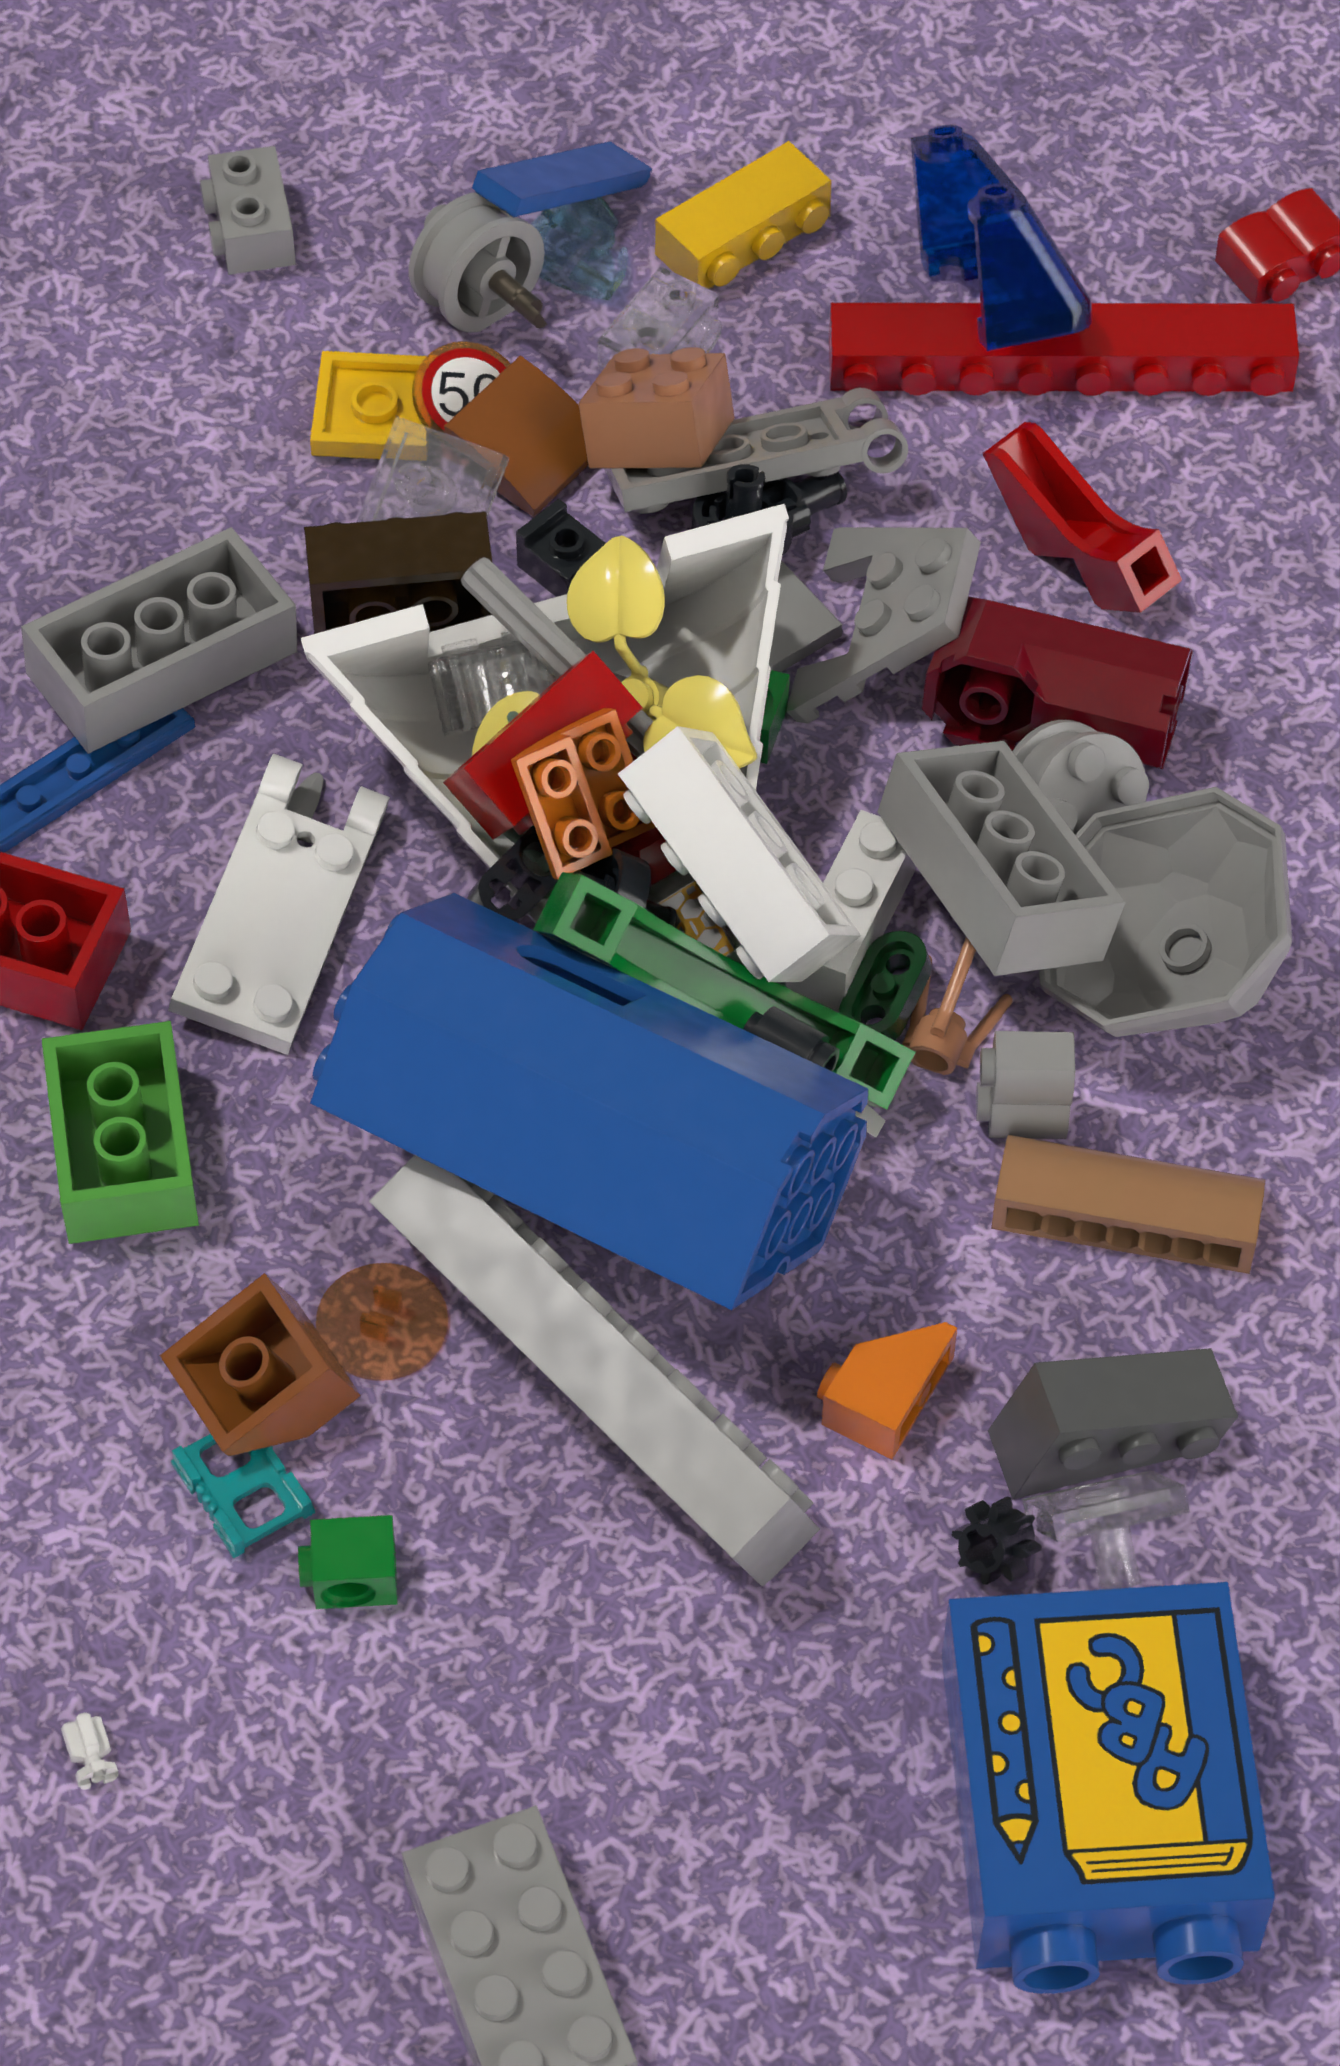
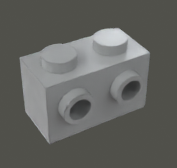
[200,146,296,275]

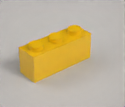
[655,141,832,295]

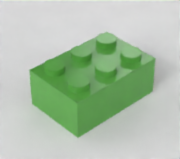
[42,1021,199,1244]

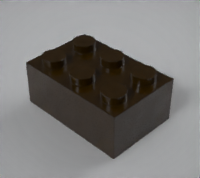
[304,511,492,634]

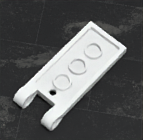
[168,753,390,1055]

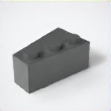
[988,1348,1238,1500]

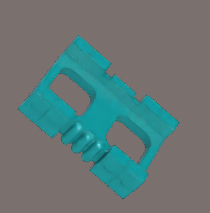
[171,1434,316,1559]

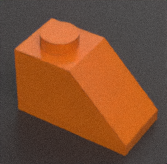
[817,1322,958,1460]

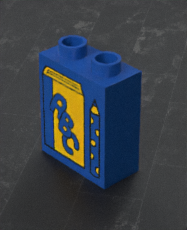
[941,1582,1275,1994]

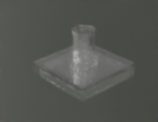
[357,416,509,522]
[1022,1470,1190,1590]

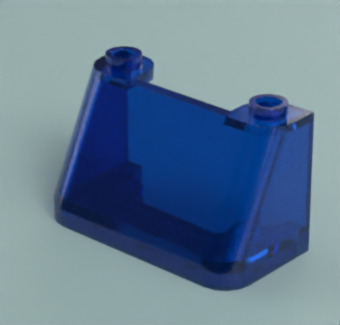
[910,125,1092,351]

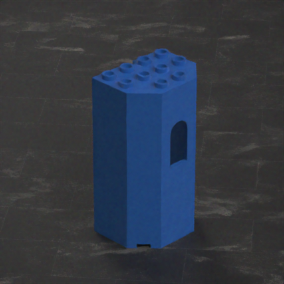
[310,893,869,1310]

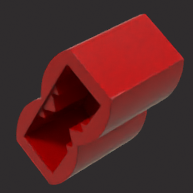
[1215,188,1340,303]

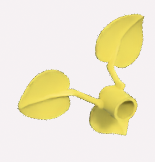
[472,535,757,769]

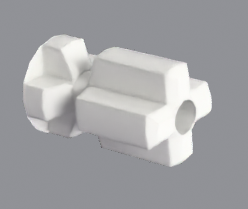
[61,1713,119,1790]

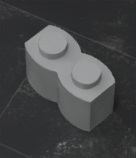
[976,1031,1075,1139]

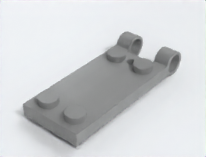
[604,388,908,513]

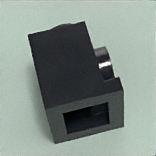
[516,498,606,597]

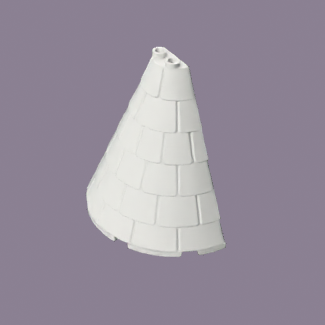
[301,504,789,948]

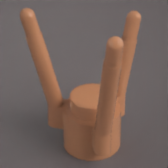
[902,937,1013,1075]

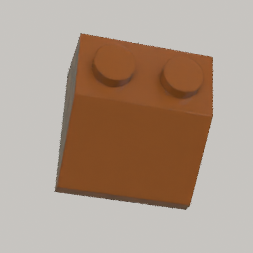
[160,1273,361,1457]

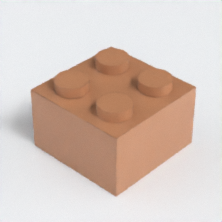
[578,347,735,468]

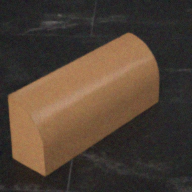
[991,1135,1265,1274]

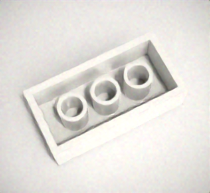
[618,726,861,982]

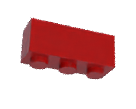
[443,650,643,840]

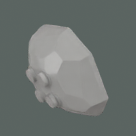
[1039,787,1292,1037]

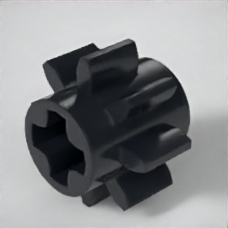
[951,1496,1042,1585]

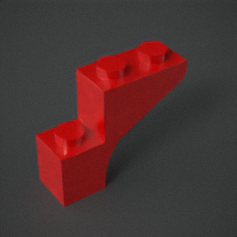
[982,422,1182,613]

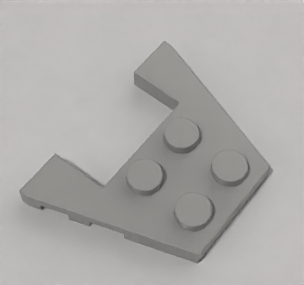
[787,527,981,724]

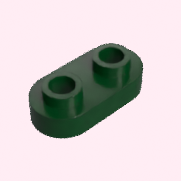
[839,931,932,1041]

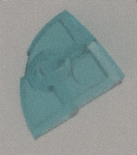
[531,197,628,301]

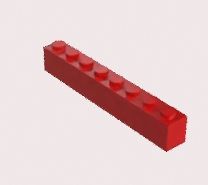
[829,302,1299,396]

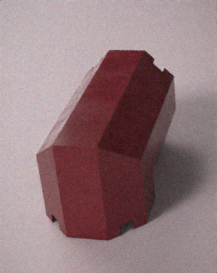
[922,596,1193,769]

